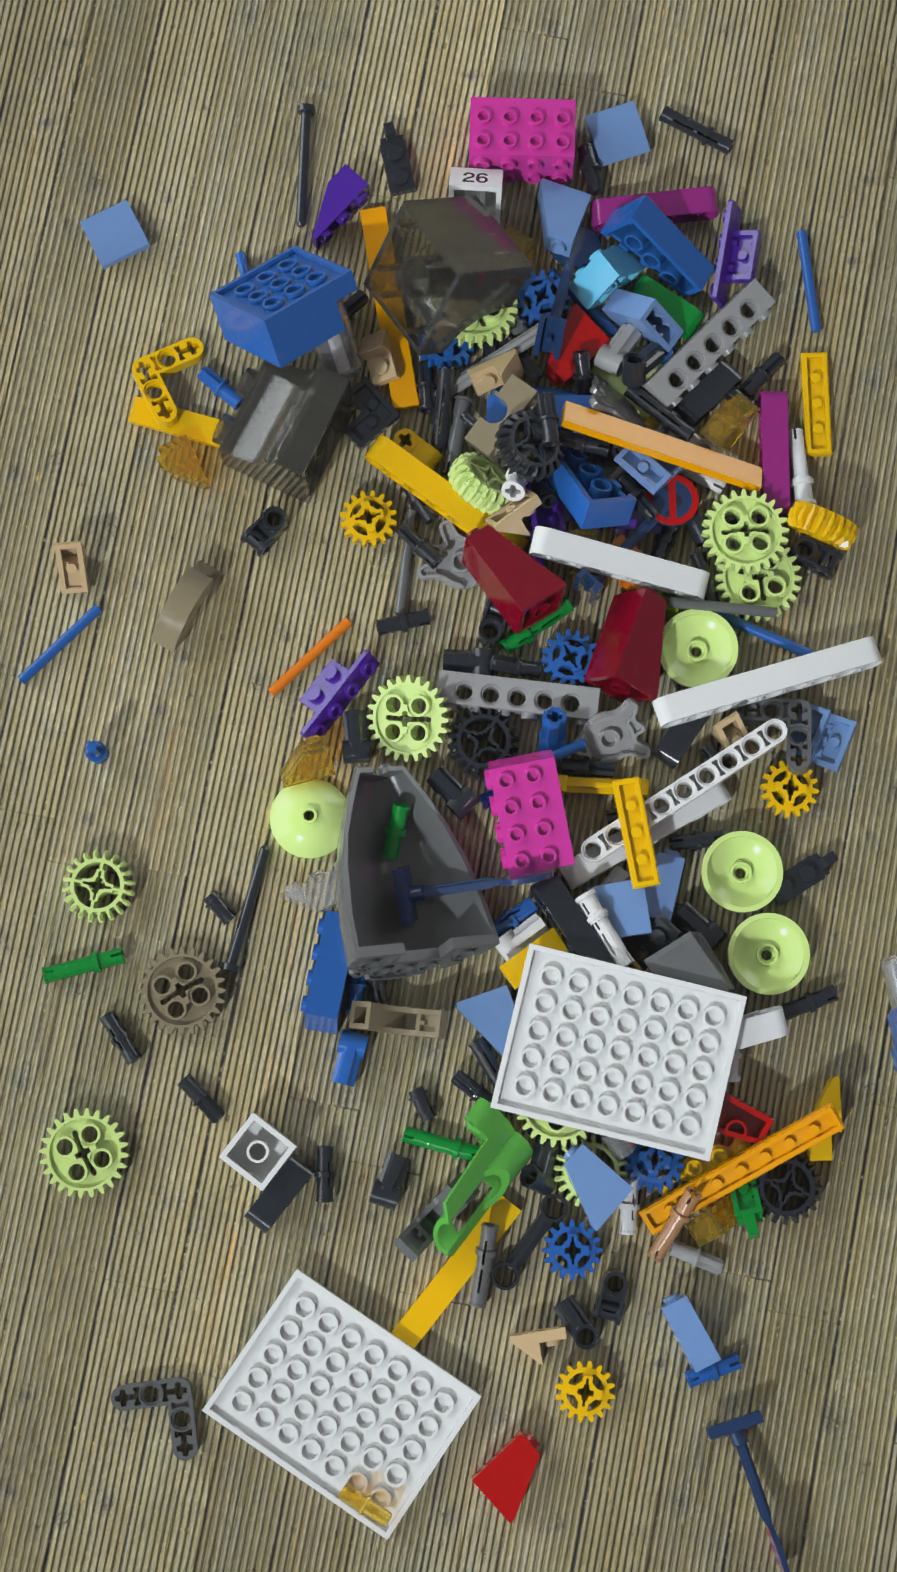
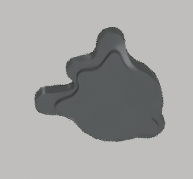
[588,374,646,428]

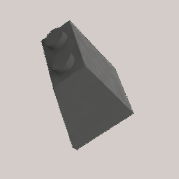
[644,931,735,992]

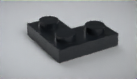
[343,377,400,451]
[621,913,681,970]

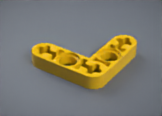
[132,337,204,428]

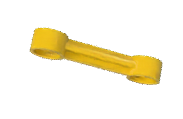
[558,775,649,797]

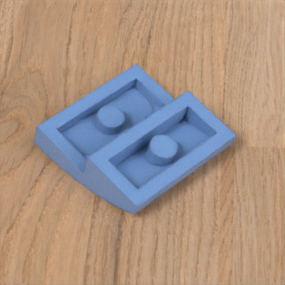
[584,101,650,167]
[80,200,150,269]
[614,428,683,495]
[786,703,858,773]
[587,880,652,942]

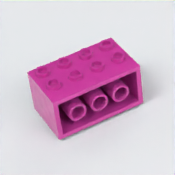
[469,97,576,184]
[484,749,575,877]

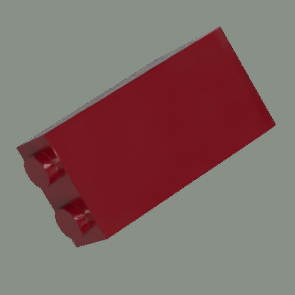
[462,525,567,635]
[584,587,666,703]

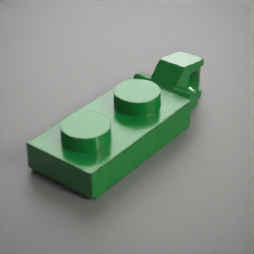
[730,1179,763,1240]

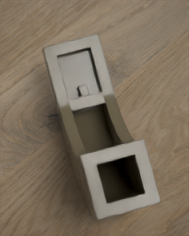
[151,560,222,653]
[349,1001,449,1039]

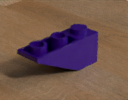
[313,164,370,249]

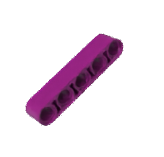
[590,186,719,232]
[758,391,790,517]

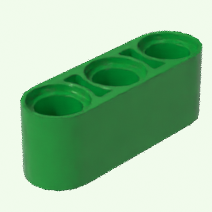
[631,275,704,339]

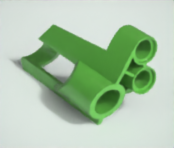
[433,1097,533,1256]

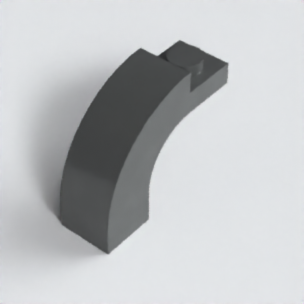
[393,1172,480,1263]

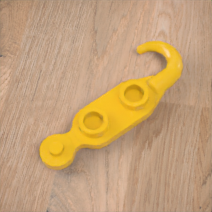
[662,1138,751,1196]

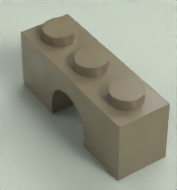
[464,374,539,463]

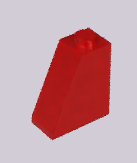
[546,303,611,390]
[471,1430,541,1523]

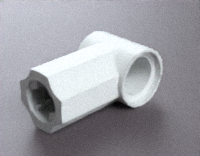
[495,913,549,962]

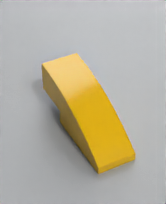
[807,1076,842,1161]

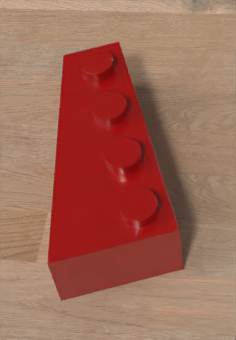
[716,1091,774,1143]

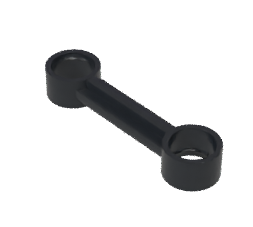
[491,1194,568,1290]

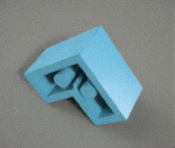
[569,245,646,310]

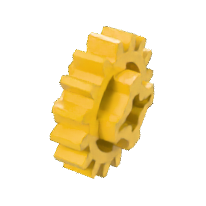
[340,490,397,549]
[759,761,819,819]
[555,1360,615,1423]

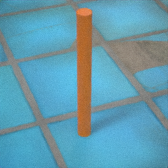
[267,617,352,697]

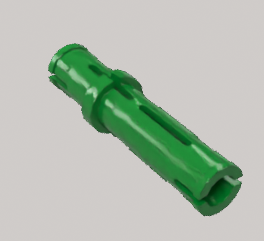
[499,597,574,655]
[42,947,126,984]
[402,1125,480,1161]

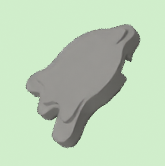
[417,520,478,590]
[574,698,652,762]

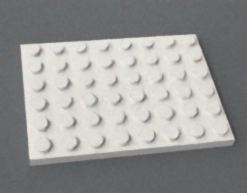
[490,943,747,1161]
[202,1268,482,1540]

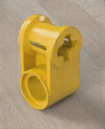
[393,428,443,470]

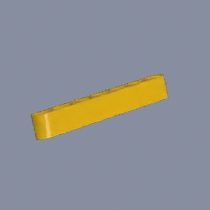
[364,435,528,550]

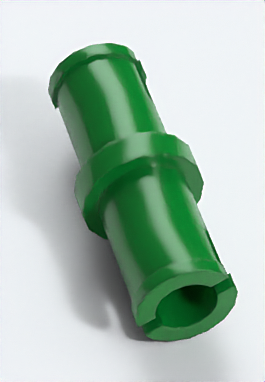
[381,803,410,860]

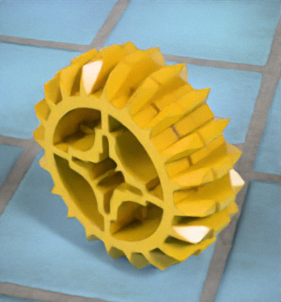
[786,501,859,550]

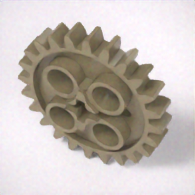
[137,947,227,1036]

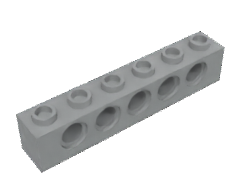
[640,278,776,409]
[438,670,600,727]

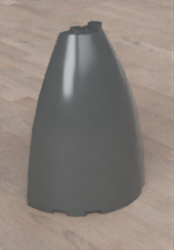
[336,763,500,980]

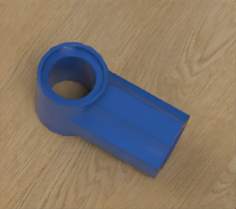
[538,707,566,752]
[331,1029,370,1087]

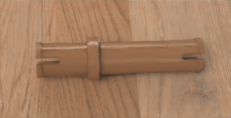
[647,1186,702,1263]

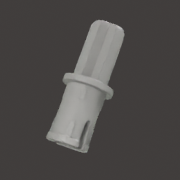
[668,1239,724,1275]

